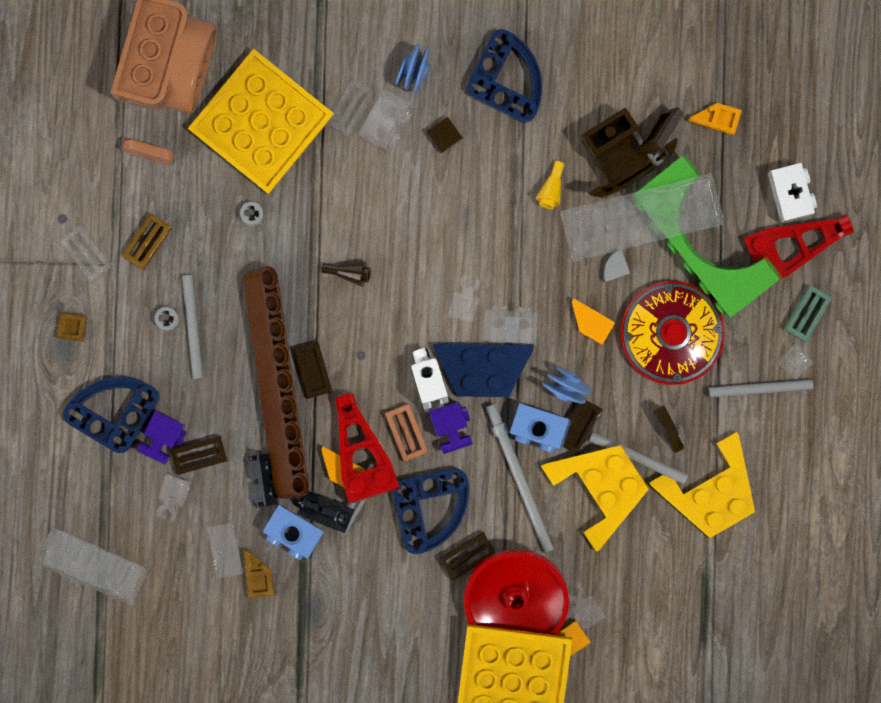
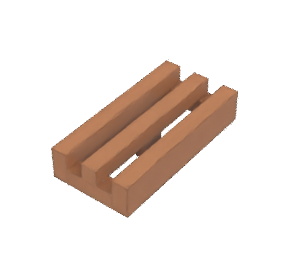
[385,404,428,462]

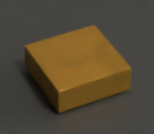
[57,312,87,342]

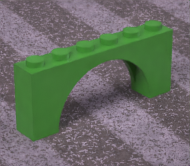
[634,155,782,318]

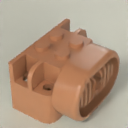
[110,0,216,113]

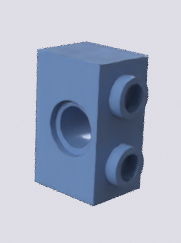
[510,403,571,453]
[263,505,325,560]

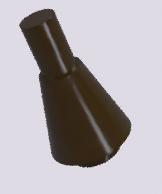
[322,261,371,287]

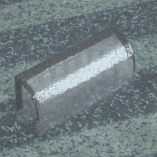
[38,527,150,607]

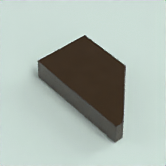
[653,406,684,453]

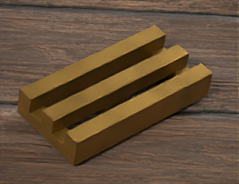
[121,213,172,271]

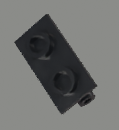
[247,453,278,508]
[298,492,355,534]

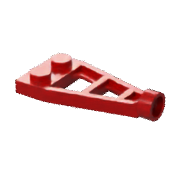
[743,214,854,280]
[334,393,400,504]

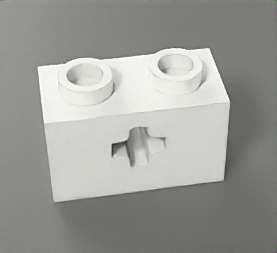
[768,163,817,223]

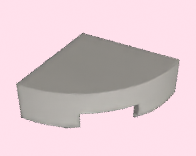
[604,249,630,283]

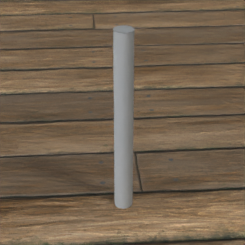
[182,275,203,379]
[708,379,813,398]
[589,432,689,484]

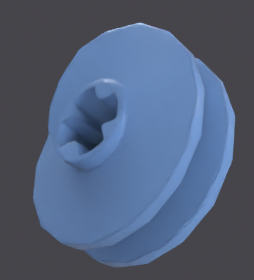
[395,44,430,94]
[542,365,591,404]

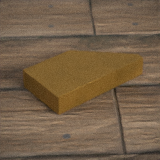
[243,550,274,598]

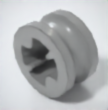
[240,202,263,226]
[155,307,179,330]

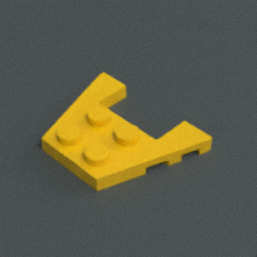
[649,432,755,538]
[541,445,649,552]

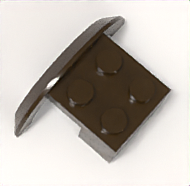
[581,107,678,198]

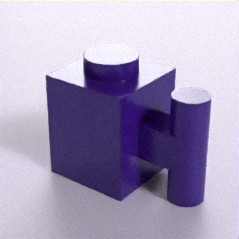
[429,402,473,454]
[137,411,187,465]

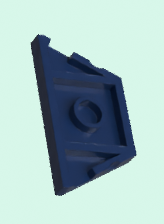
[434,344,534,397]

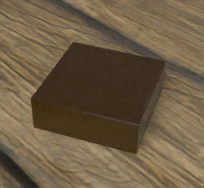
[427,117,463,154]

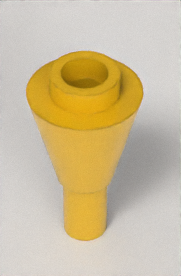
[536,161,565,209]

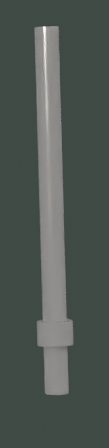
[486,404,554,553]

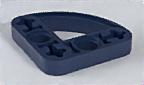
[467,29,542,123]
[63,378,160,453]
[393,469,469,554]

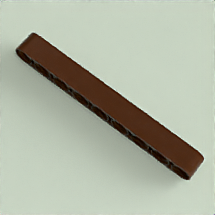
[244,266,309,499]

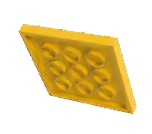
[188,48,334,195]
[458,624,572,703]

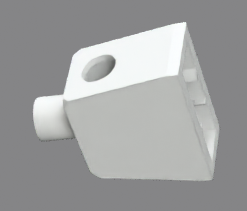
[411,348,450,413]

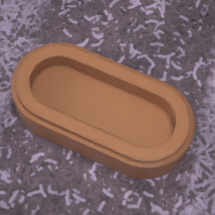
[122,139,175,165]

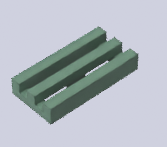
[783,285,833,343]

